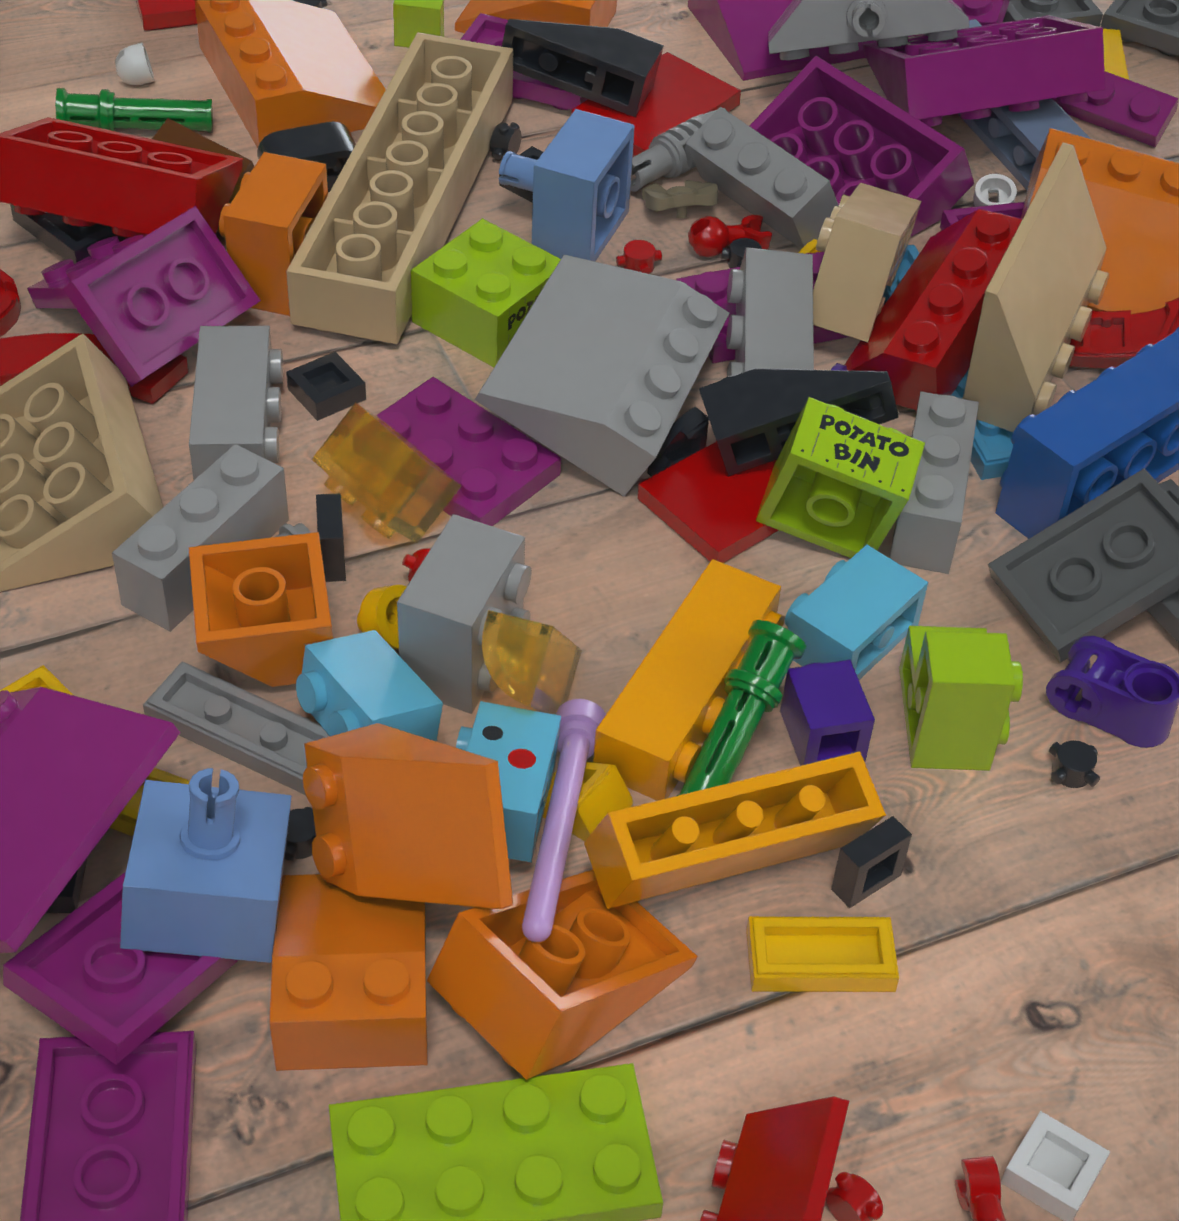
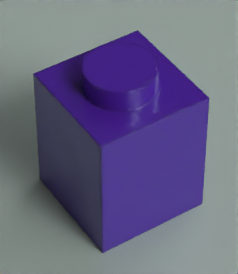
[780,659,875,766]

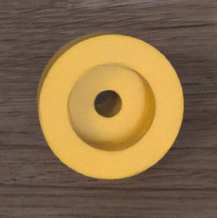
[357,585,407,650]

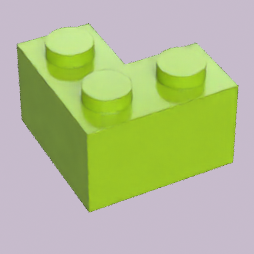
[899,626,1023,771]

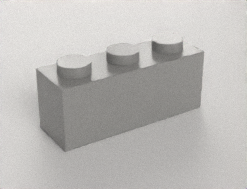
[685,107,839,249]
[726,247,814,377]
[189,326,283,480]
[890,391,979,574]
[112,444,289,632]

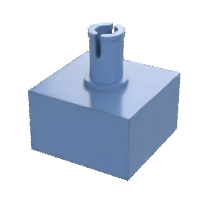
[498,109,635,262]
[120,768,292,963]

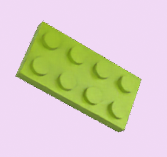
[329,1063,663,1221]

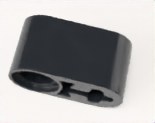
[257,122,356,192]

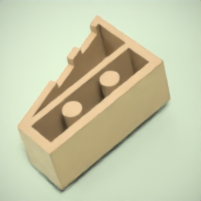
[813,183,922,342]

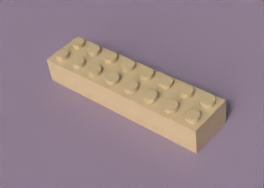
[286,32,513,344]

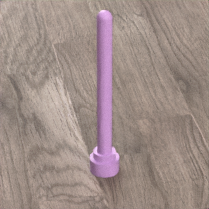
[522,699,606,942]

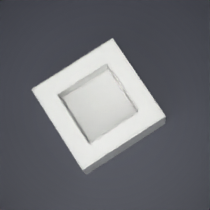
[1001,1111,1110,1221]

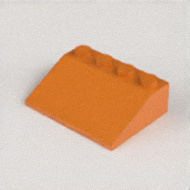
[195,0,386,148]
[1021,128,1179,314]

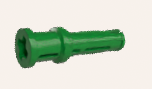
[55,88,213,133]
[677,620,807,796]

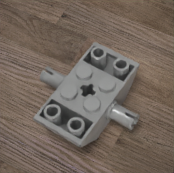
[768,0,969,60]

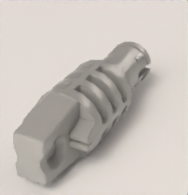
[630,108,727,192]

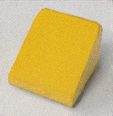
[543,762,633,841]

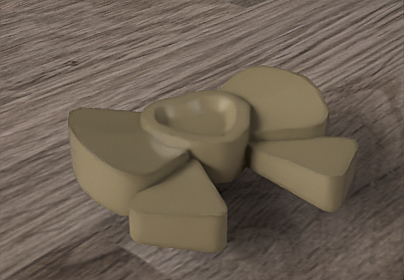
[642,180,718,218]

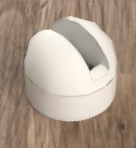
[115,42,155,85]
[973,174,1017,207]

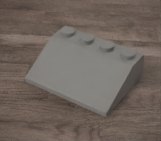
[474,255,729,496]

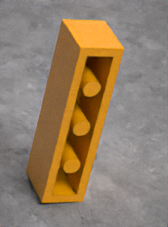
[593,559,785,801]
[584,751,886,909]

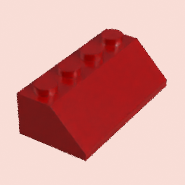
[0,117,243,237]
[844,209,1023,411]
[700,1096,850,1221]

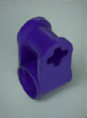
[1046,636,1179,748]

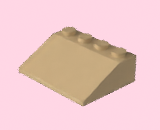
[963,142,1110,432]
[0,333,163,592]

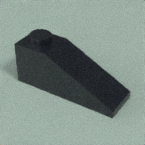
[502,19,664,117]
[699,369,899,476]

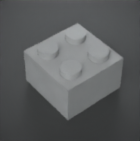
[397,514,532,714]

